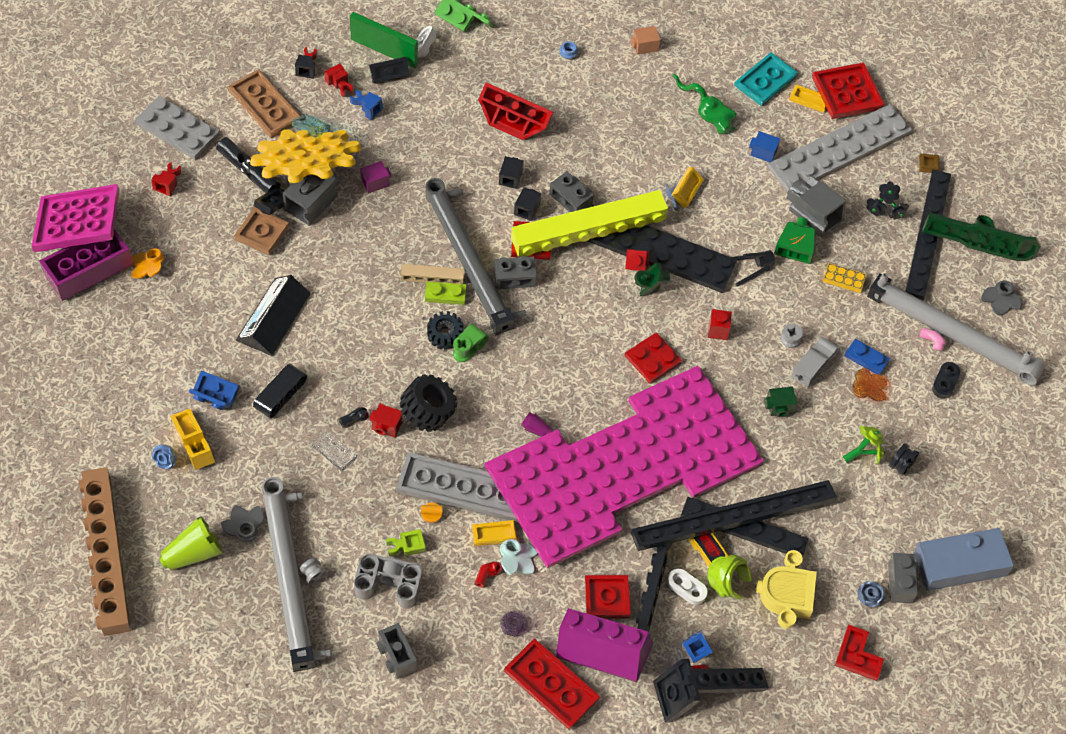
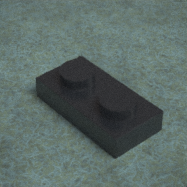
[369,57,410,83]
[253,187,284,215]

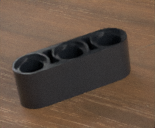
[253,363,308,419]

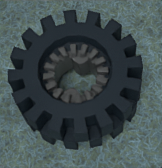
[427,311,464,350]

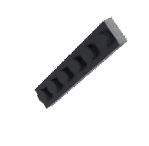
[680,497,809,558]
[636,546,668,632]

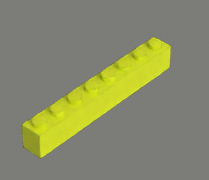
[511,190,668,257]

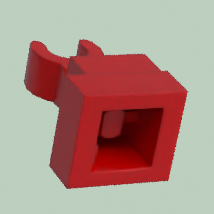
[324,63,353,97]
[151,162,181,196]

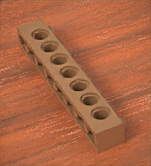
[79,467,131,636]

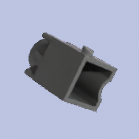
[283,170,340,226]
[787,176,846,237]

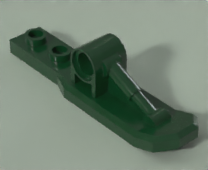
[923,213,1041,261]

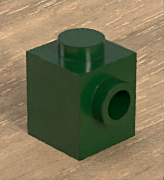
[764,386,797,417]

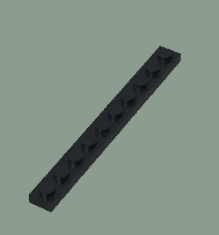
[631,480,837,551]

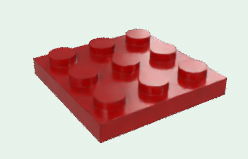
[812,62,885,119]

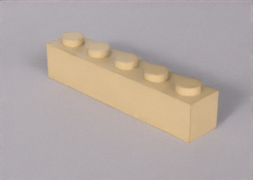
[401,264,464,284]

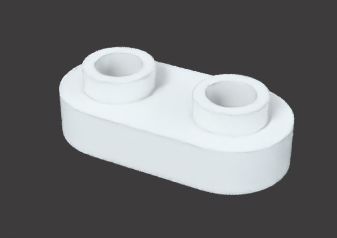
[417,26,437,58]
[667,569,707,605]

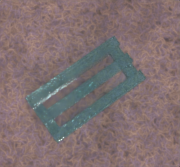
[292,114,331,138]

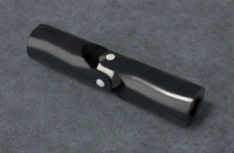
[216,137,281,193]

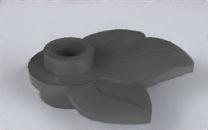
[981,280,1021,316]
[221,505,263,542]

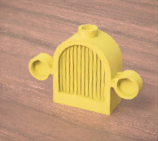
[756,550,817,629]

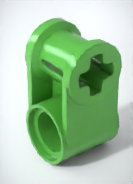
[453,324,489,363]

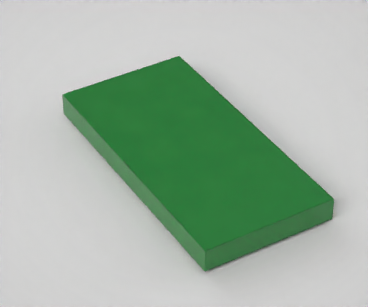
[349,12,418,68]

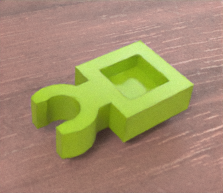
[386,529,426,556]

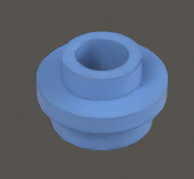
[560,41,578,59]

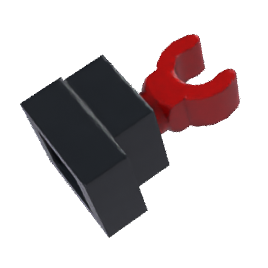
[295,47,317,79]

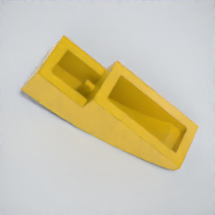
[170,408,215,470]

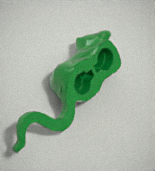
[672,74,736,134]

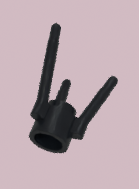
[732,250,775,287]

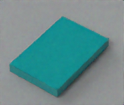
[734,52,798,107]

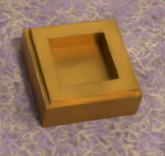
[919,153,939,173]

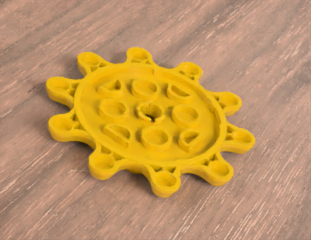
[250,125,362,183]

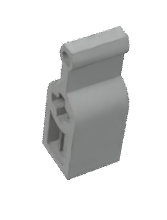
[791,336,838,388]

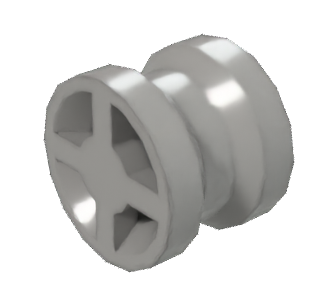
[781,323,803,348]
[299,558,327,585]

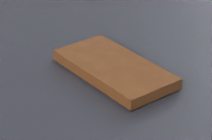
[227,69,302,138]

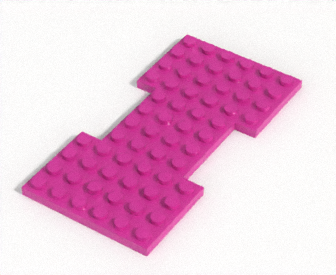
[485,366,764,569]

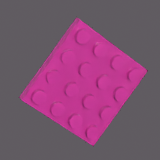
[31,184,120,252]

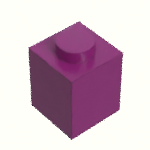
[360,161,391,194]

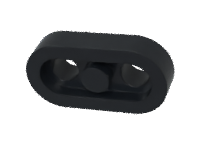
[932,362,960,399]

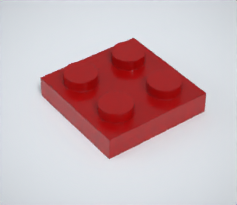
[624,332,682,384]
[584,575,630,619]

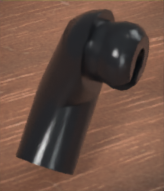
[338,407,369,428]

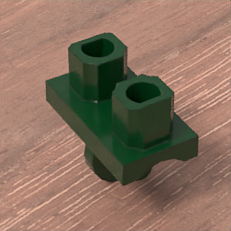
[634,263,670,296]

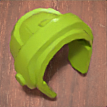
[707,555,752,600]

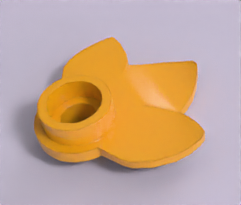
[131,248,165,278]

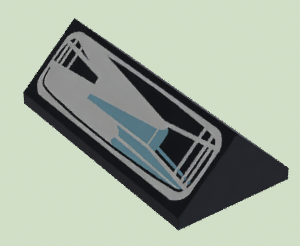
[236,275,310,356]

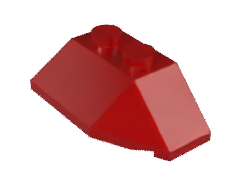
[478,82,554,140]

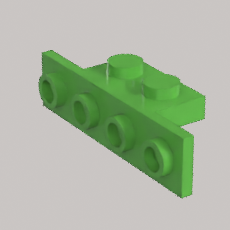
[434,0,494,32]

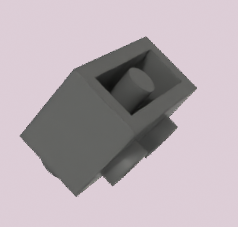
[549,171,594,212]
[494,256,537,289]
[888,553,920,603]
[376,623,417,679]

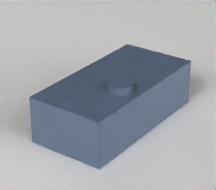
[913,528,1014,591]

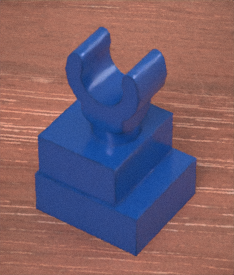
[350,90,383,120]

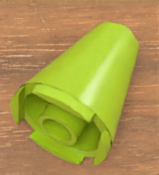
[159,516,222,571]

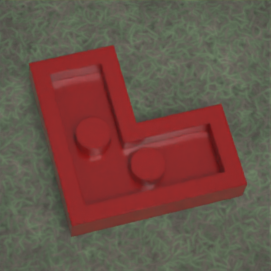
[834,624,884,681]

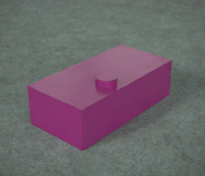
[39,229,134,301]

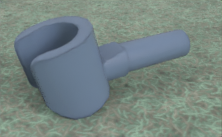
[666,183,679,210]

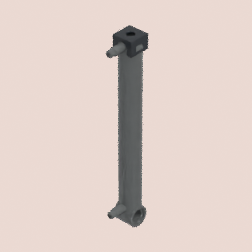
[425,178,527,335]

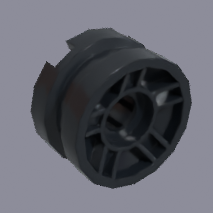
[888,443,919,476]

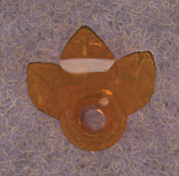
[852,368,887,401]

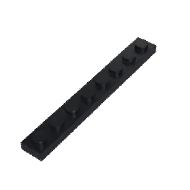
[905,169,951,300]

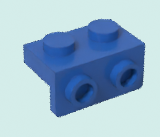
[189,370,240,410]

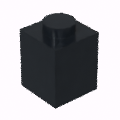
[499,156,524,189]
[514,187,541,221]

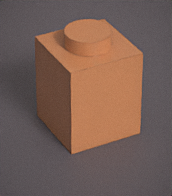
[631,26,660,55]

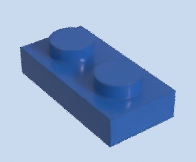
[844,339,890,376]

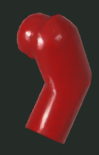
[474,561,503,588]

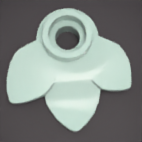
[500,539,537,575]

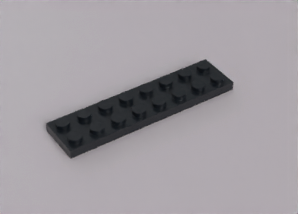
[587,205,737,293]

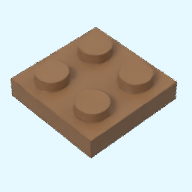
[234,207,289,256]

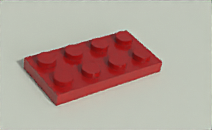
[504,638,600,730]

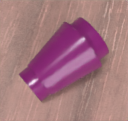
[521,412,553,437]

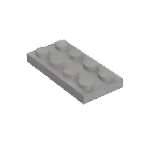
[135,96,219,160]

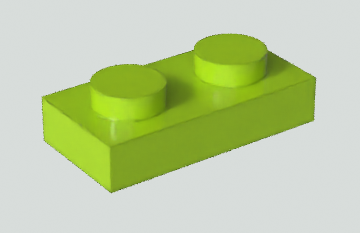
[425,282,466,305]

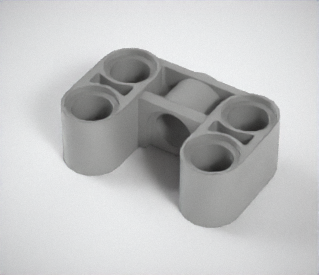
[354,554,422,608]

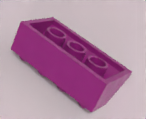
[556,608,654,682]

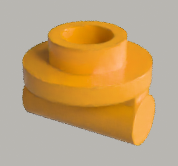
[421,503,442,523]

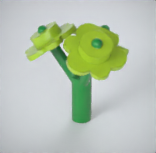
[843,426,885,464]

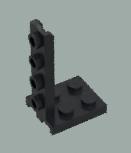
[653,659,769,723]

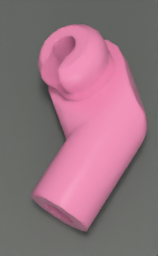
[919,328,946,351]

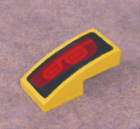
[688,533,728,567]

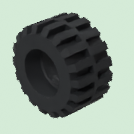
[400,374,457,432]

